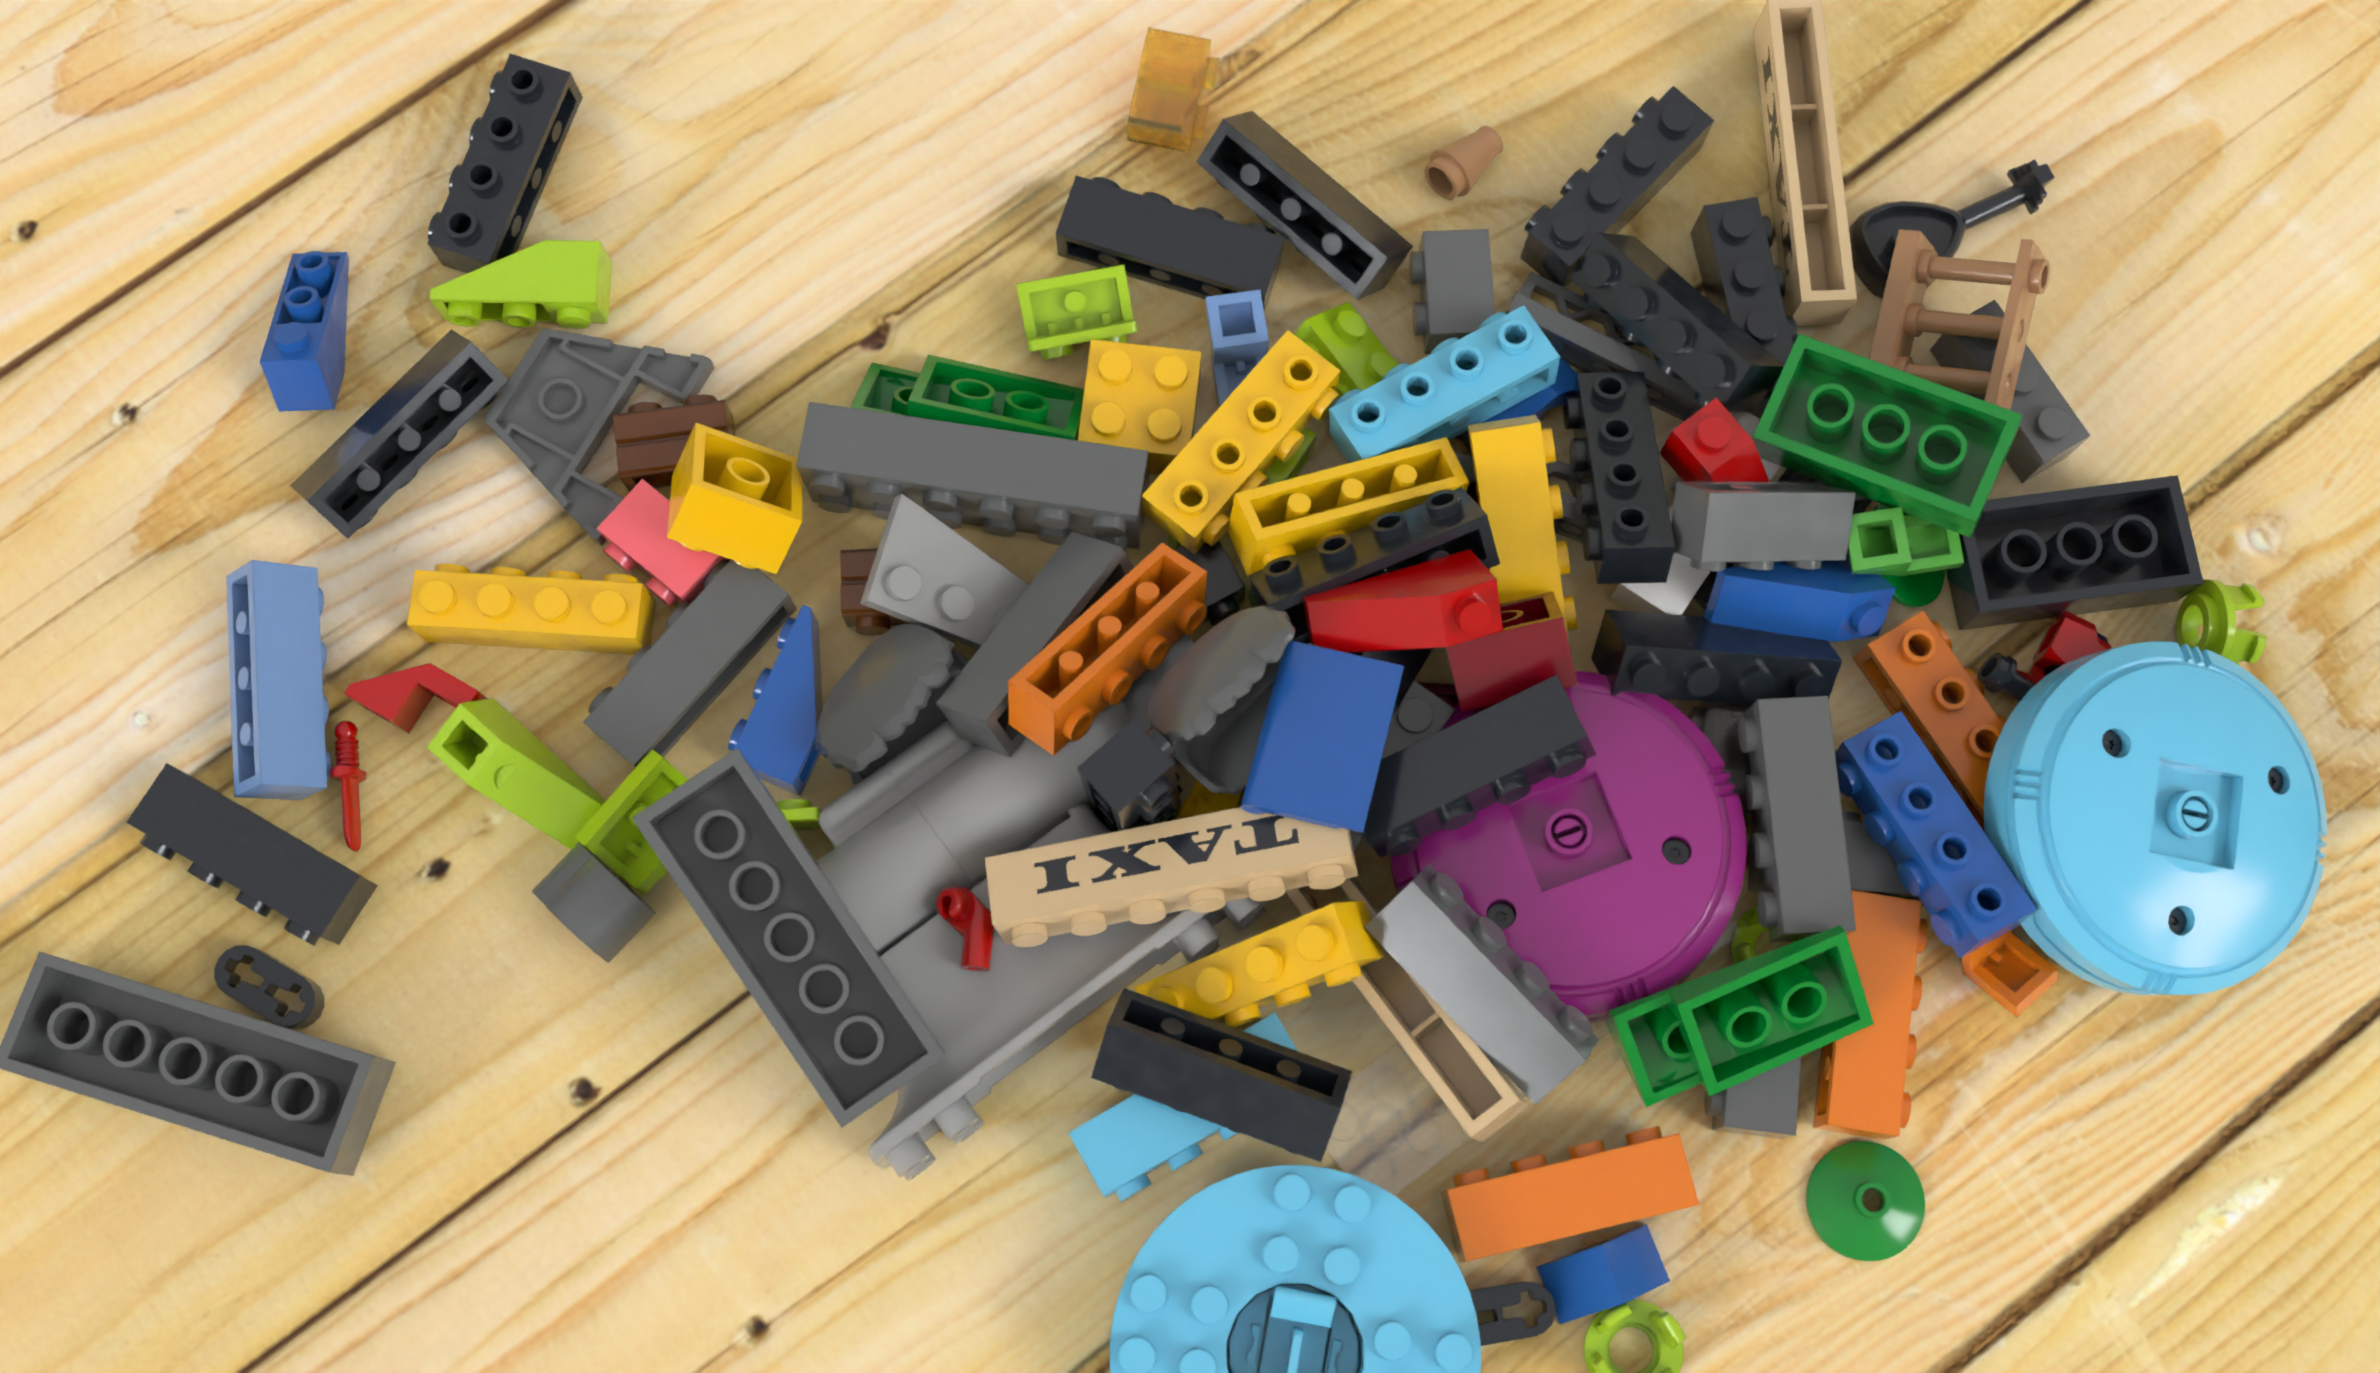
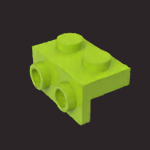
[1016,264,1138,359]
[1294,302,1398,397]
[574,749,688,894]

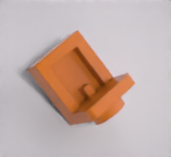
[1962,930,2058,1017]

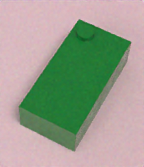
[1753,334,2023,538]

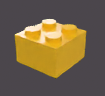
[1078,339,1202,475]
[667,423,802,574]

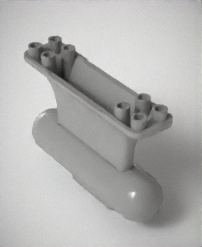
[817,701,1268,1181]

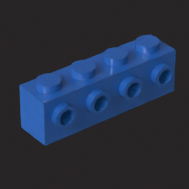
[1835,711,2037,958]

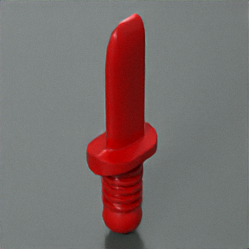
[330,721,366,852]

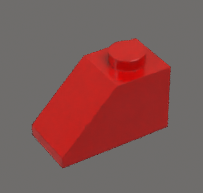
[1660,397,1770,482]

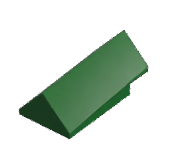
[850,354,1084,441]
[1606,925,1874,1107]

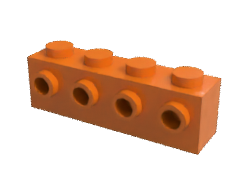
[1008,543,1207,756]
[1853,610,2007,832]
[1813,890,1928,1140]
[1441,1126,1699,1263]

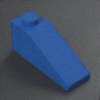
[1704,553,1896,642]

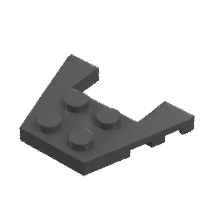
[484,328,715,546]

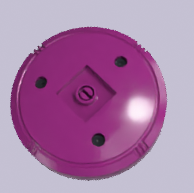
[1390,671,1747,1023]

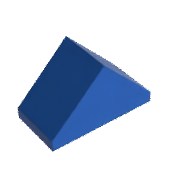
[1536,1224,1670,1324]

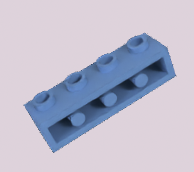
[226,560,331,801]

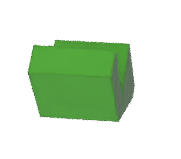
[1848,507,1964,576]

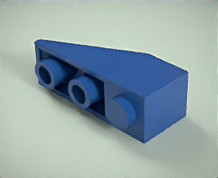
[260,251,349,412]
[728,605,823,796]

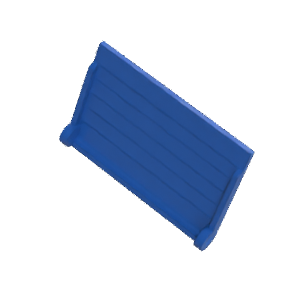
[1241,641,1404,833]

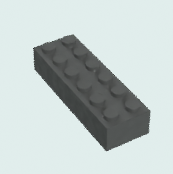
[796,402,1149,552]
[632,748,946,1128]
[0,951,396,1176]

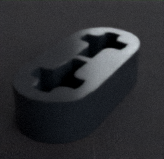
[214,945,324,1029]
[1470,1282,1556,1346]

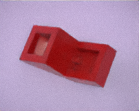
[344,663,487,734]

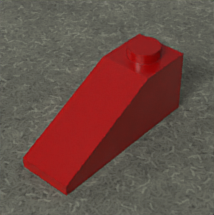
[1303,549,1503,653]

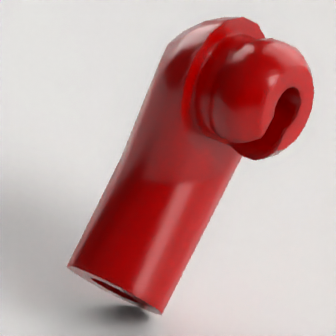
[936,887,995,972]

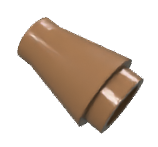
[1425,126,1503,199]

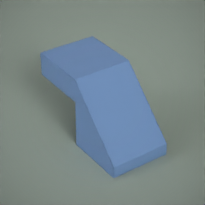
[1205,289,1269,408]

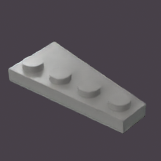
[860,494,1029,649]

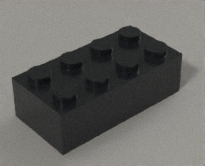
[1946,475,2204,630]

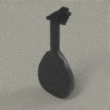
[1849,159,2054,298]

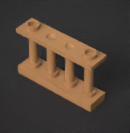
[1869,229,2050,410]

